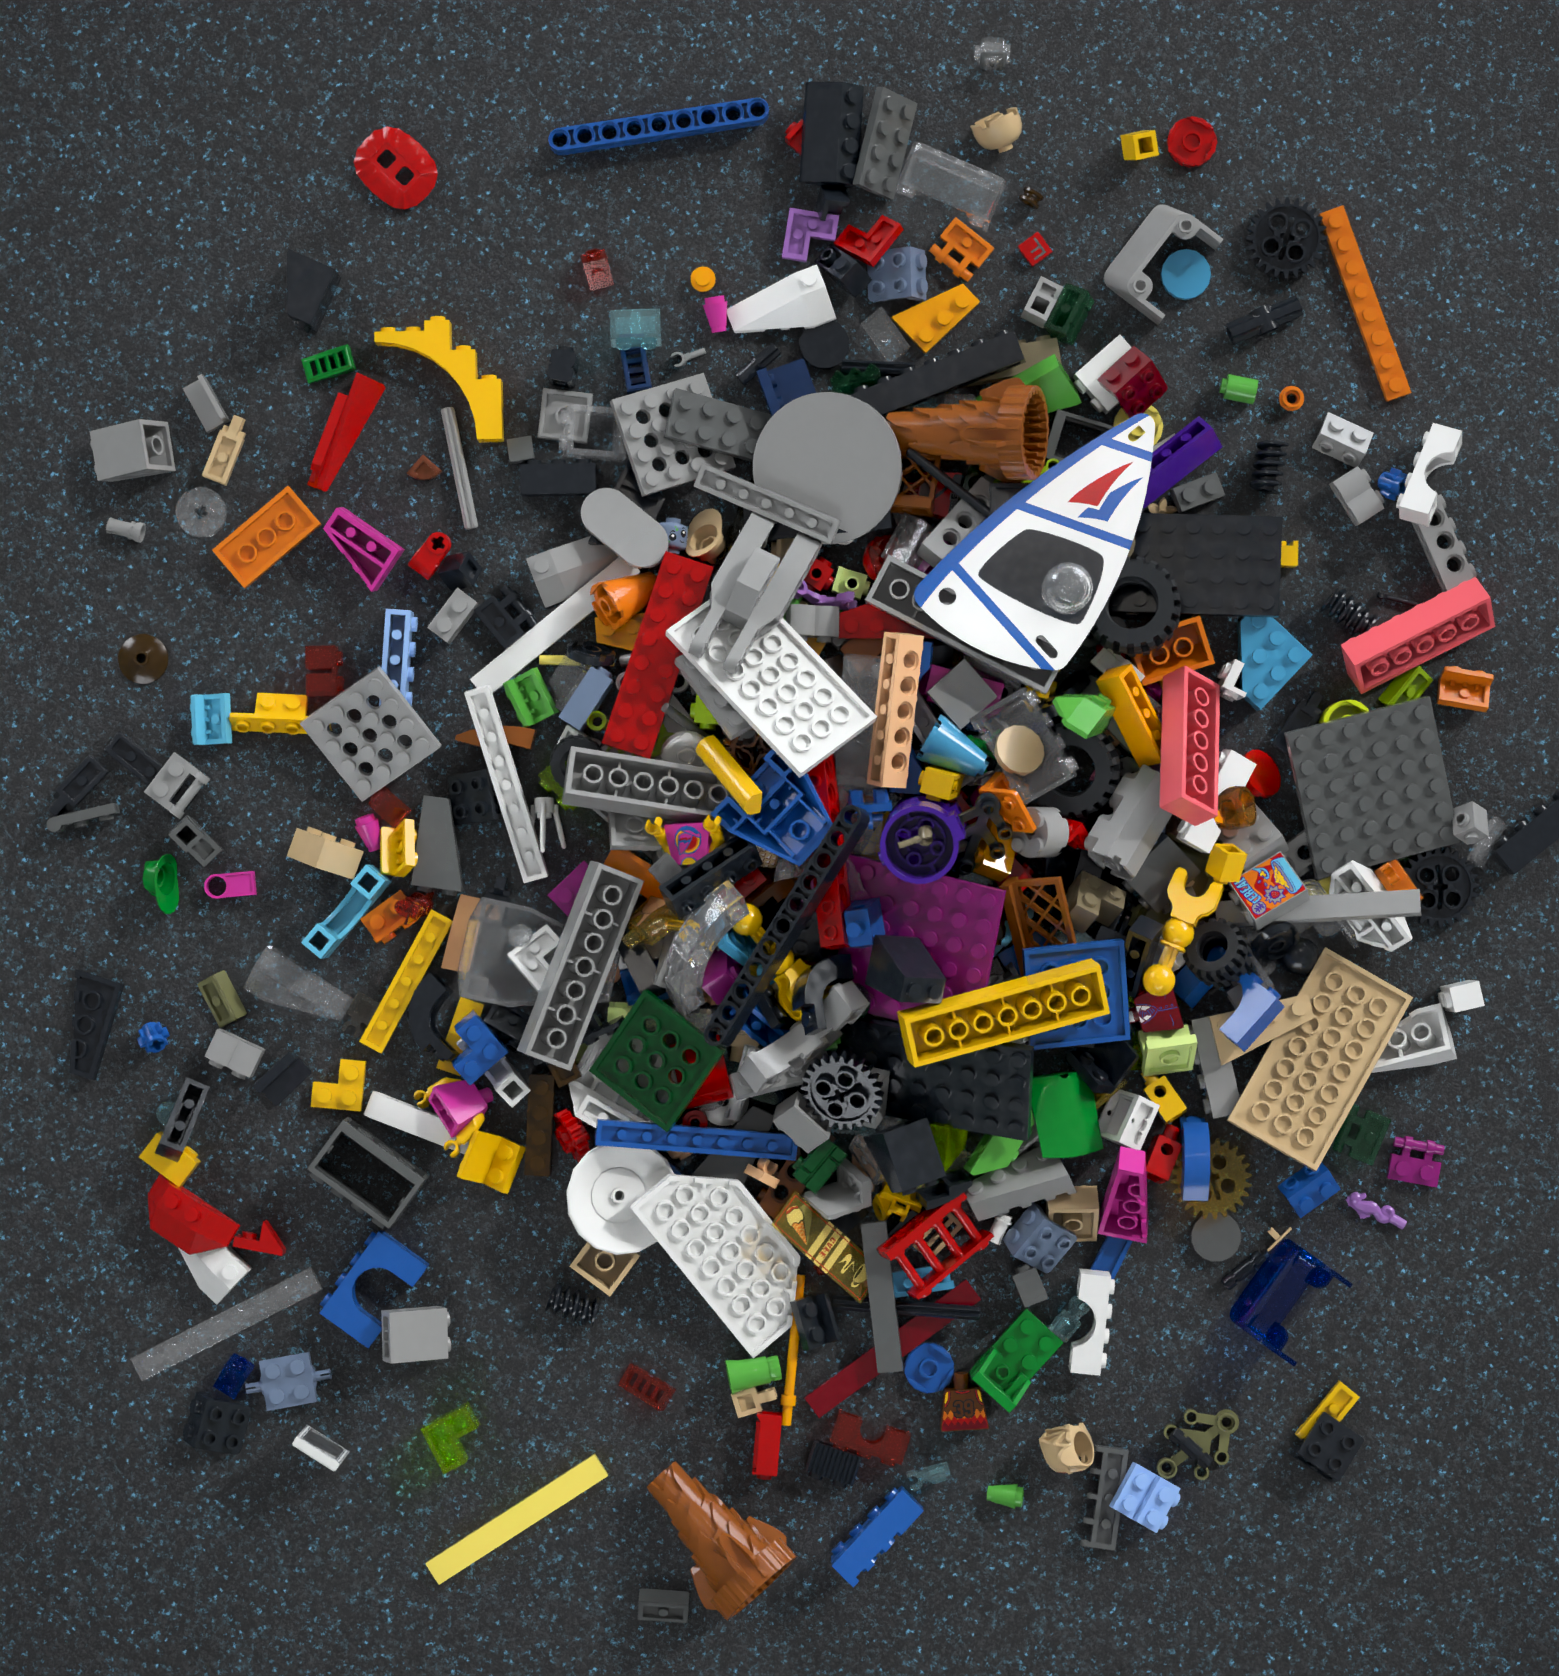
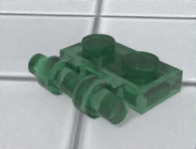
[1332,1104,1391,1166]

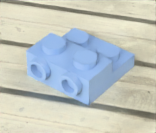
[1109,1462,1181,1533]

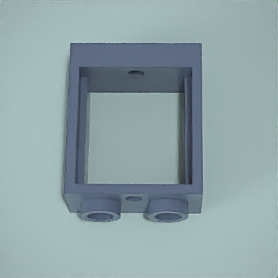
[558,666,615,732]

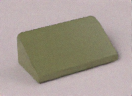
[197,970,247,1028]

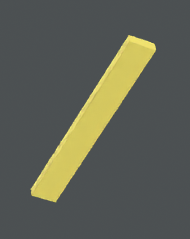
[425,1454,608,1585]

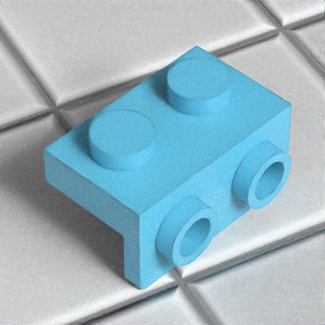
[190,693,232,745]

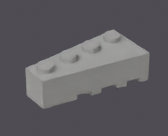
[964,1146,1077,1221]

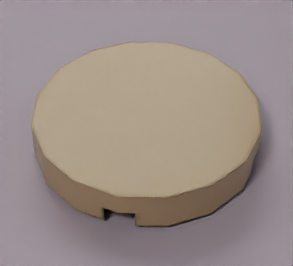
[994,725,1044,776]

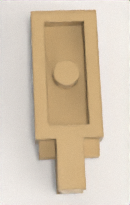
[202,415,246,486]

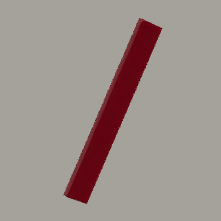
[804,1279,981,1418]

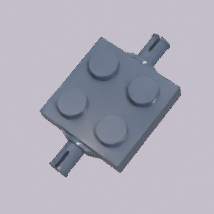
[245,1352,332,1411]

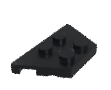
[588,460,665,545]

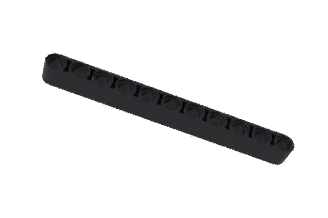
[704,805,870,1048]

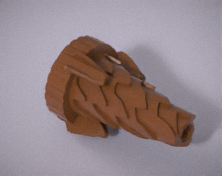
[886,377,1049,483]
[647,1461,797,1621]

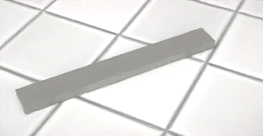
[1216,889,1421,927]

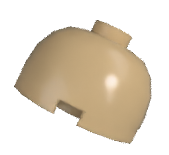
[970,107,1022,153]

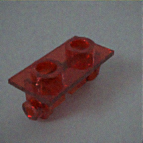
[394,892,434,925]

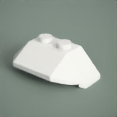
[1329,860,1412,952]

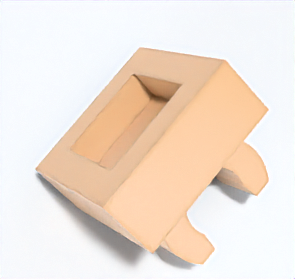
[744,1158,780,1189]

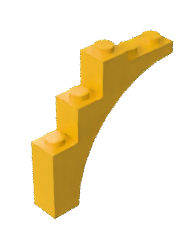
[374,316,504,443]

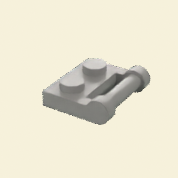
[144,752,210,819]

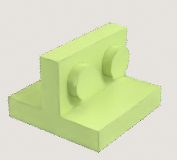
[1137,1024,1198,1077]

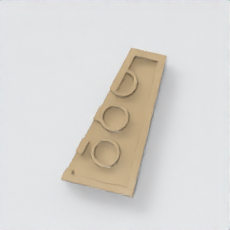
[1209,994,1314,1066]

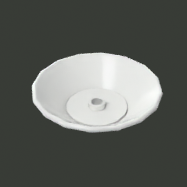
[566,1146,674,1255]

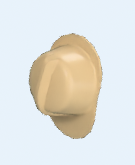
[686,508,725,564]

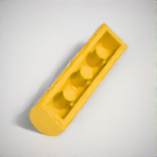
[696,735,762,815]

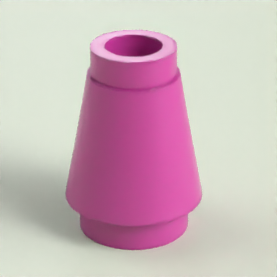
[703,295,727,333]
[354,813,380,852]

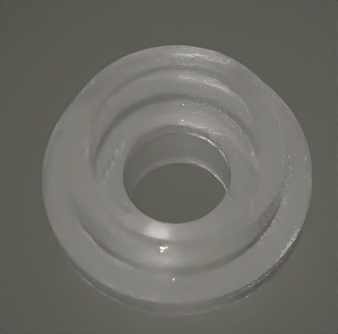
[508,924,533,947]

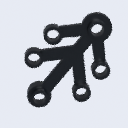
[955,793,1013,875]

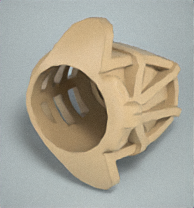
[1039,1423,1094,1474]

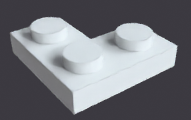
[507,924,560,993]

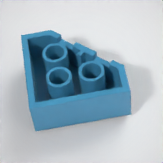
[1237,617,1312,711]

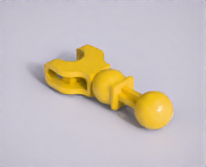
[1143,867,1223,996]
[730,903,834,1021]

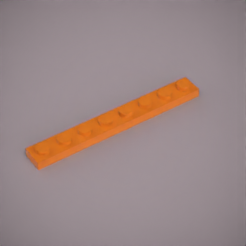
[1318,205,1412,402]

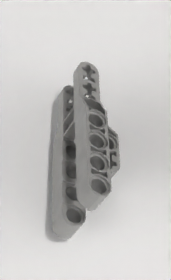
[688,512,822,675]

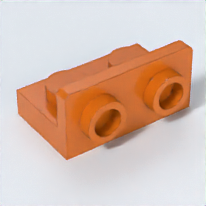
[360,890,419,944]

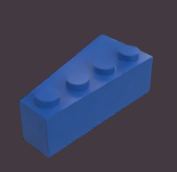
[831,1485,924,1587]

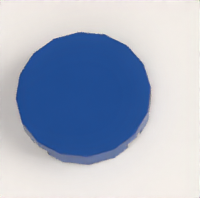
[904,1343,954,1393]

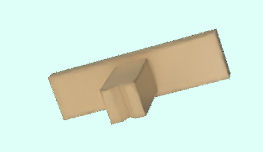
[1267,1227,1292,1252]

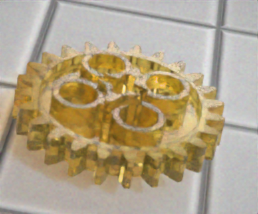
[1170,1138,1252,1219]

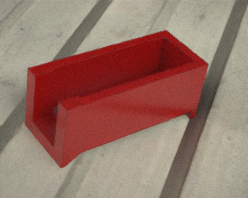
[752,1411,782,1480]

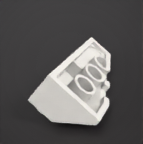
[727,265,836,333]
[1371,1003,1457,1073]
[179,1245,252,1305]

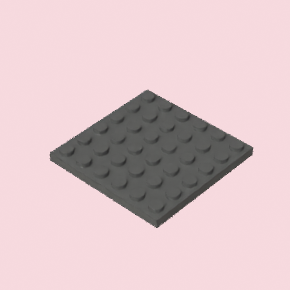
[1284,696,1460,880]

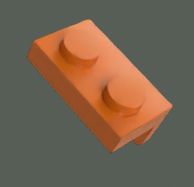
[1437,666,1494,713]

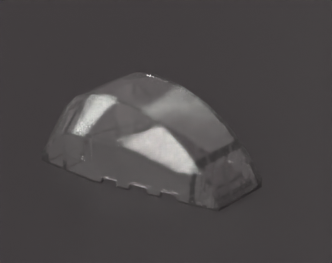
[458,897,620,1007]

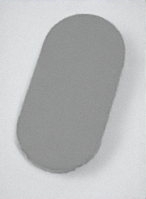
[581,488,669,569]

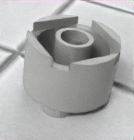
[1011,807,1069,858]

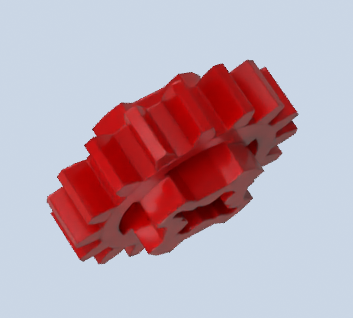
[553,1108,590,1162]

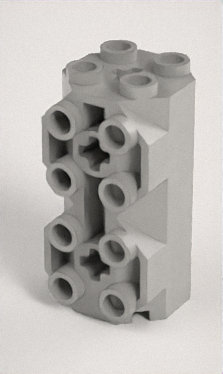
[1084,765,1172,881]

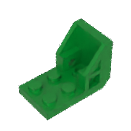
[969,1308,1064,1413]

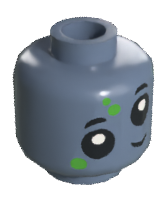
[659,518,689,555]

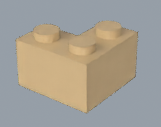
[287,827,364,879]

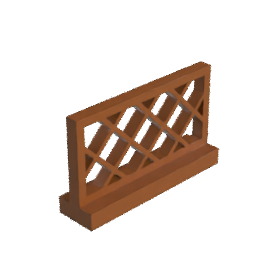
[890,451,941,517]
[999,876,1077,977]

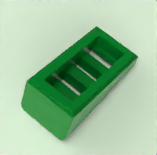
[301,344,357,384]

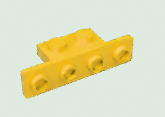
[229,693,332,735]

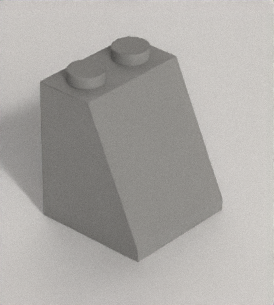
[90,419,176,482]

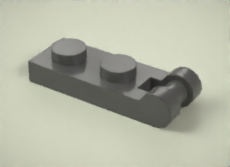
[46,803,120,832]

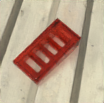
[618,1363,676,1411]

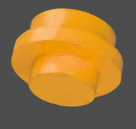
[691,267,716,292]

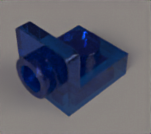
[213,1353,255,1399]

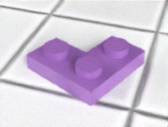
[782,208,839,262]

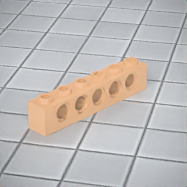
[866,632,924,788]

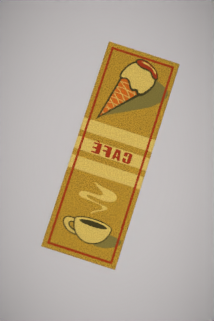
[771,1191,868,1304]

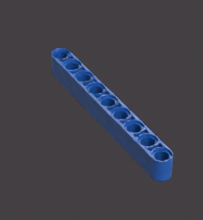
[548,98,769,156]

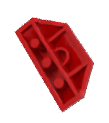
[148,1174,240,1255]

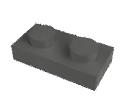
[1169,472,1225,513]

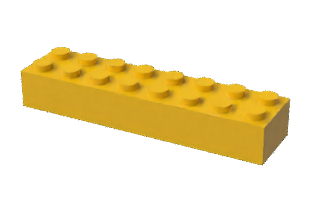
[897,958,1110,1068]

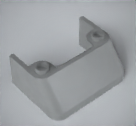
[1104,204,1223,325]

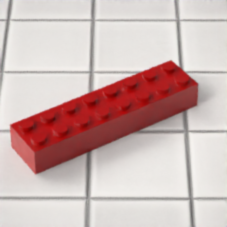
[602,551,714,759]

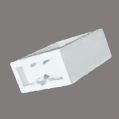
[1099,1088,1160,1150]

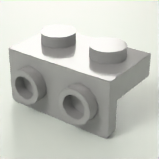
[1312,412,1374,467]

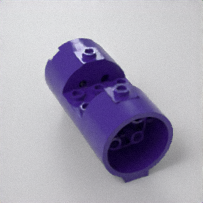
[877,793,968,884]

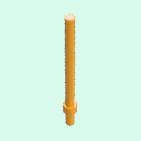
[780,1274,805,1426]

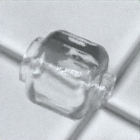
[974,37,1010,70]

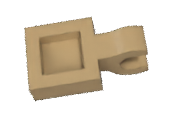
[731,1387,777,1418]

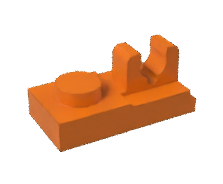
[1374,859,1424,901]

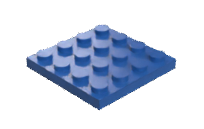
[1022,938,1131,1050]

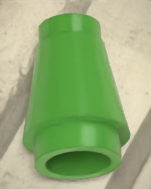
[987,1484,1024,1509]

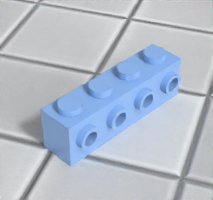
[379,609,418,706]

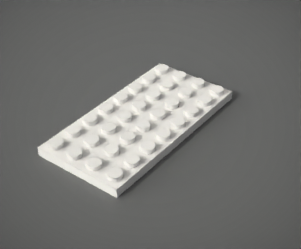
[666,597,877,778]

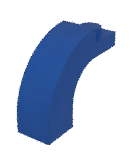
[1179,1116,1210,1201]

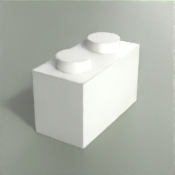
[1438,980,1485,1013]

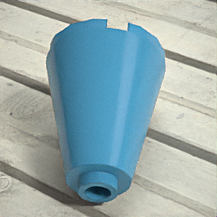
[916,714,989,777]

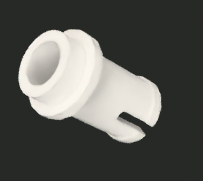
[989,1213,1012,1245]

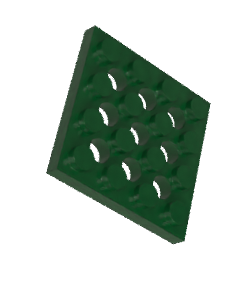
[589,989,726,1132]

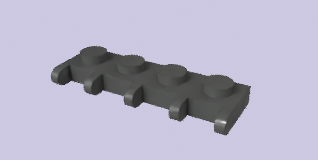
[1080,1445,1129,1551]

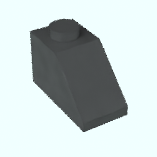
[1011,1263,1048,1307]

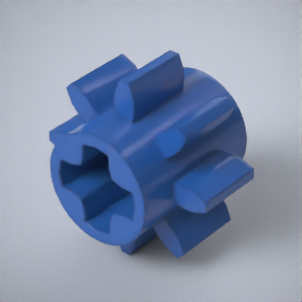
[1378,467,1407,501]
[137,1022,170,1053]

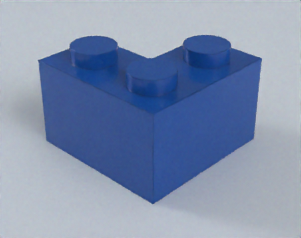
[452,1010,508,1085]

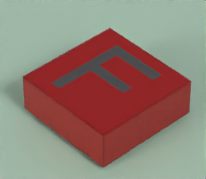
[1017,232,1053,267]

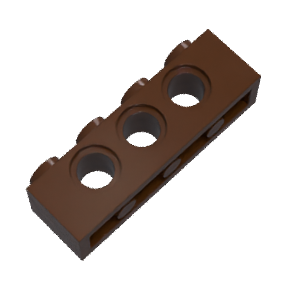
[756,1133,836,1223]

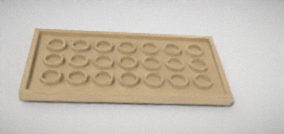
[1227,947,1413,1172]

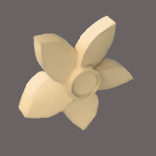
[1148,497,1177,514]

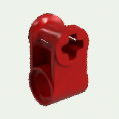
[408,532,451,580]

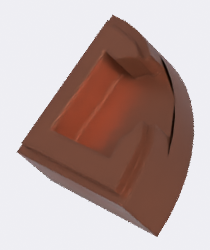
[407,455,442,480]

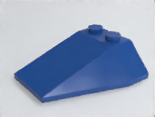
[711,749,833,867]

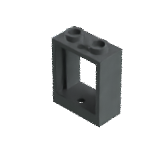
[1045,409,1114,465]

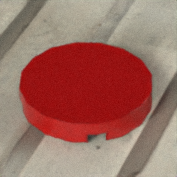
[1167,116,1217,168]
[1242,750,1281,799]

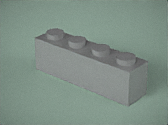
[1188,1013,1240,1119]

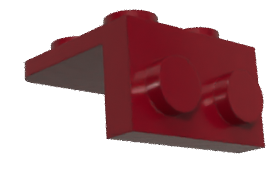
[1097,346,1168,418]

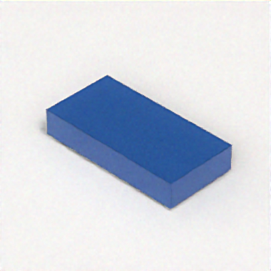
[1089,1236,1133,1279]

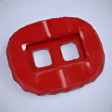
[354,126,438,209]

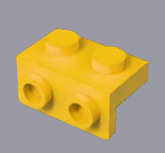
[380,819,418,877]

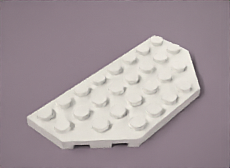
[629,1174,800,1358]

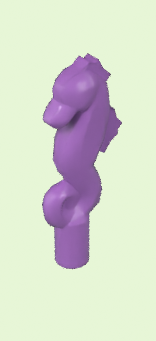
[1346,1192,1407,1229]

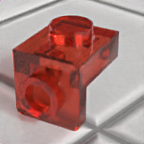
[581,249,614,291]

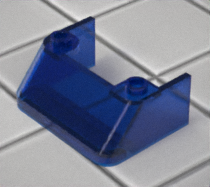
[1230,1239,1353,1367]

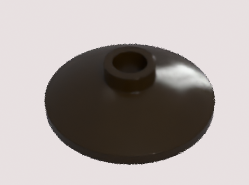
[118,634,169,684]

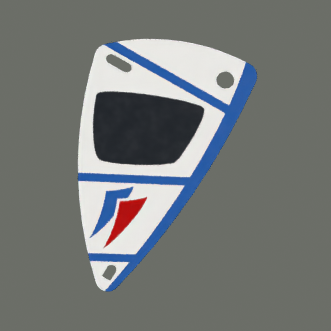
[914,413,1155,670]

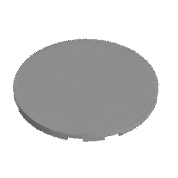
[753,392,903,544]

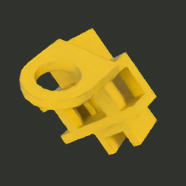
[873,1180,922,1222]

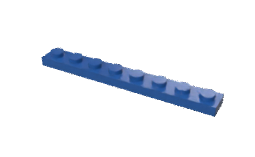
[595,1119,798,1161]

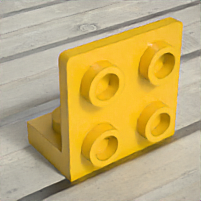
[457,1130,526,1194]

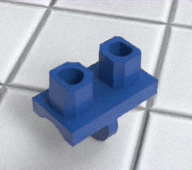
[846,787,893,829]

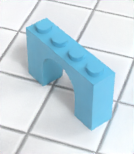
[301,864,392,959]

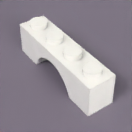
[1396,423,1462,527]
[1176,749,1257,853]
[1068,1268,1115,1376]

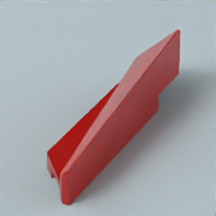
[307,372,386,492]

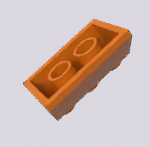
[1130,616,1215,686]
[604,850,666,910]

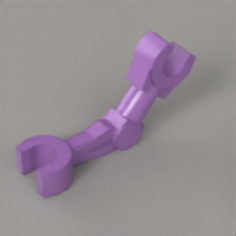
[794,580,857,611]

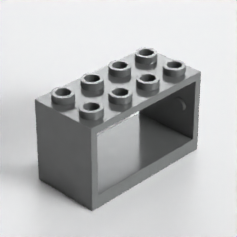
[307,1117,430,1229]

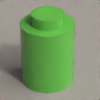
[1219,374,1258,404]

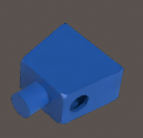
[844,897,885,948]

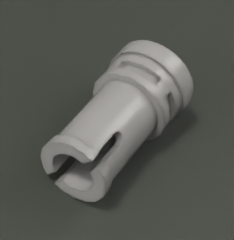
[106,517,146,543]

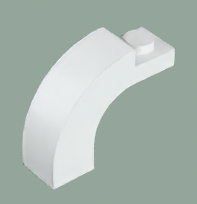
[456,1038,531,1108]

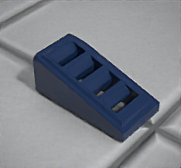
[620,343,652,395]

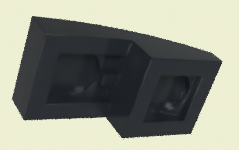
[916,1169,972,1210]

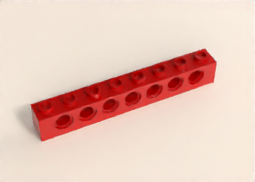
[807,753,851,950]

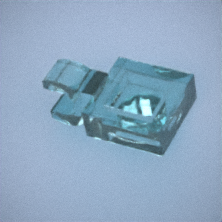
[1048,1295,1090,1343]
[906,1462,951,1491]

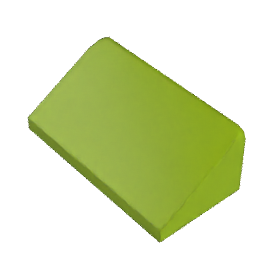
[1379,665,1433,706]

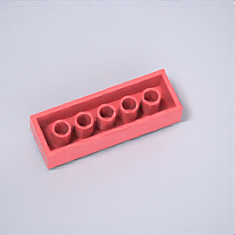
[1341,577,1495,694]
[1159,666,1220,826]

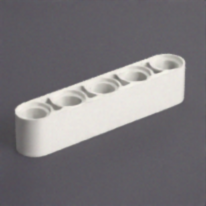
[364,1091,469,1154]

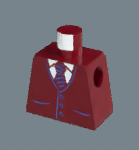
[1129,989,1184,1032]

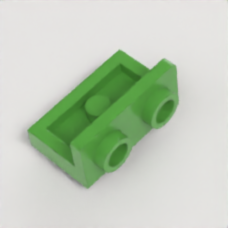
[503,667,559,728]

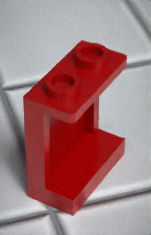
[670,1034,734,1109]

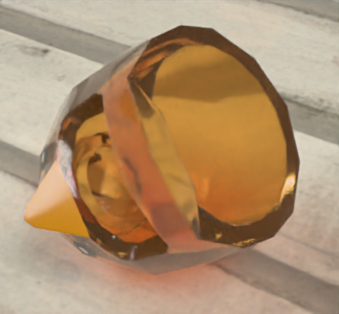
[1214,786,1256,830]

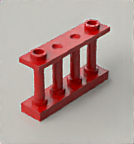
[877,1193,994,1300]

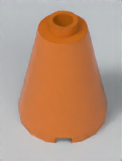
[590,572,657,630]

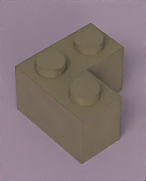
[1062,870,1126,934]

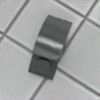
[168,815,222,867]

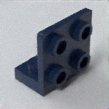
[756,359,816,417]

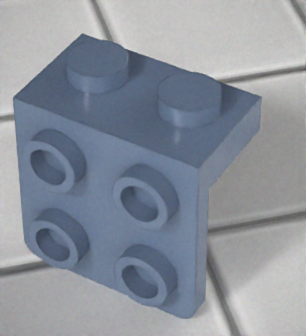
[867,246,928,302]
[1002,1202,1077,1273]

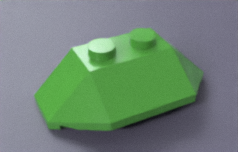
[1053,693,1116,739]
[963,1110,1034,1175]

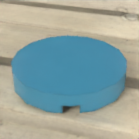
[1160,249,1211,300]

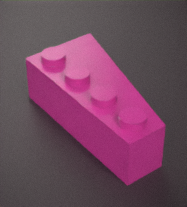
[1098,1146,1149,1244]

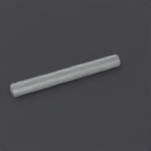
[441,407,478,530]

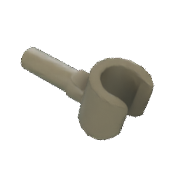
[897,825,933,849]

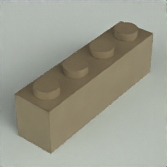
[962,335,1062,388]

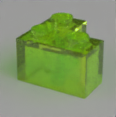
[420,1402,479,1474]

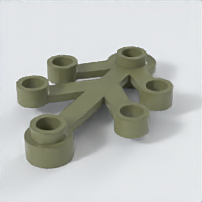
[1156,1408,1239,1480]

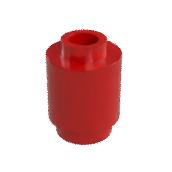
[682,1107,708,1127]

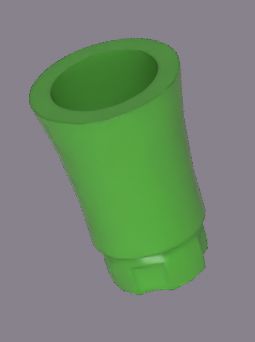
[725,1355,782,1395]

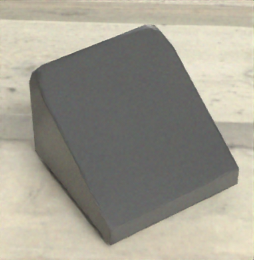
[507,435,535,464]

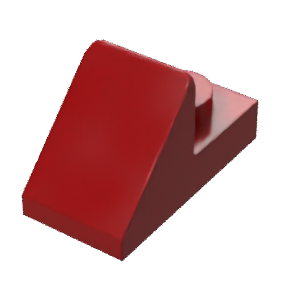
[233,1219,286,1256]

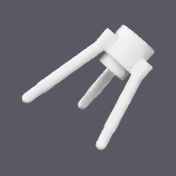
[530,797,566,853]

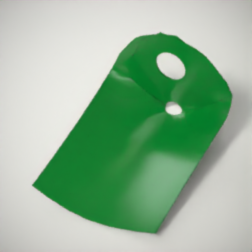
[1032,1071,1103,1158]

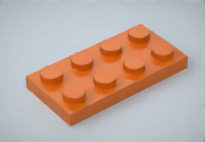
[212,486,322,589]

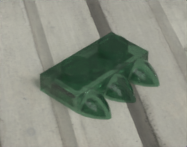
[830,363,881,395]

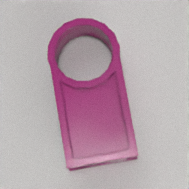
[204,871,257,899]

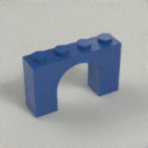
[1173,945,1285,1052]
[320,1229,430,1348]

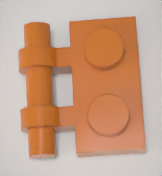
[929,217,994,282]

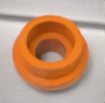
[1279,386,1304,411]

